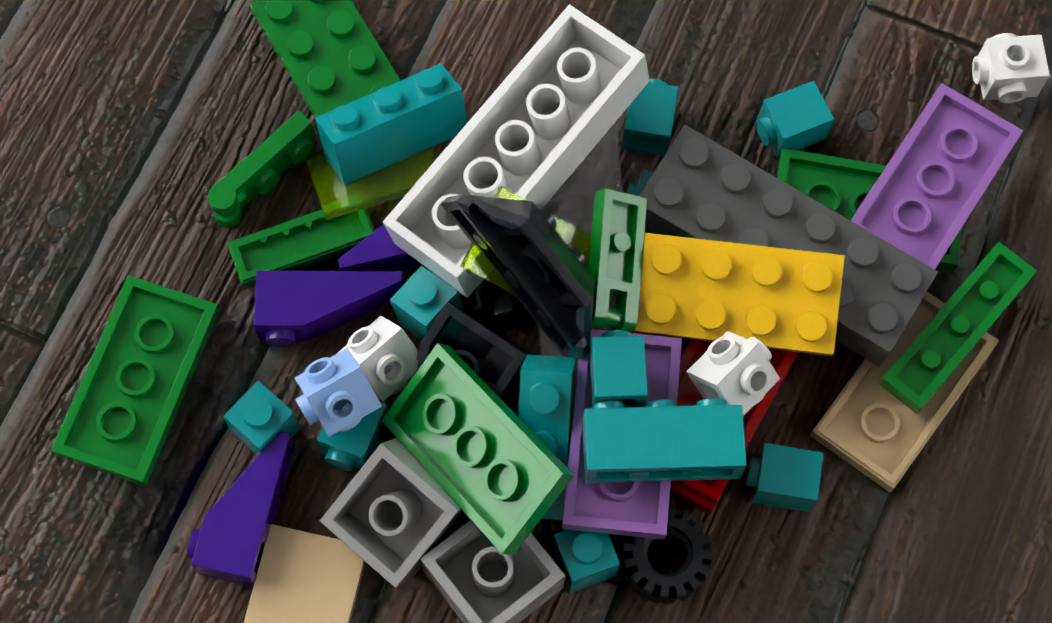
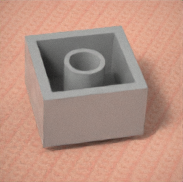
[320,438,465,588]
[420,520,565,623]

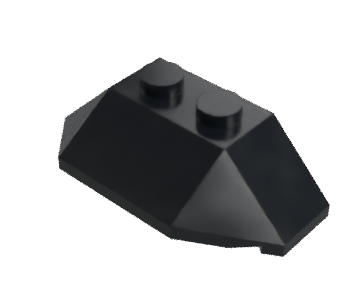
[440,194,595,358]

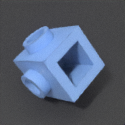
[295,348,382,437]

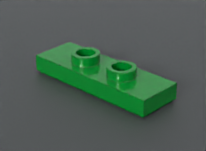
[227,196,375,290]

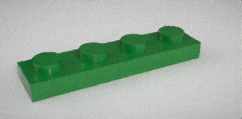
[878,241,1037,414]

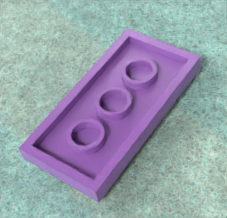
[851,83,1023,270]
[562,329,682,540]

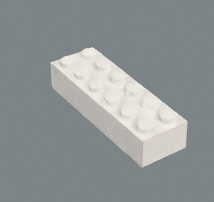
[382,4,650,298]

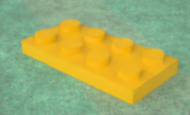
[634,233,845,356]

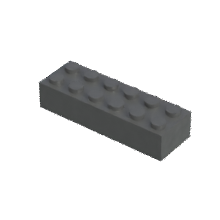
[639,125,938,367]

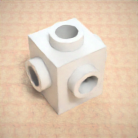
[972,33,1050,103]
[338,316,419,401]
[686,331,780,416]

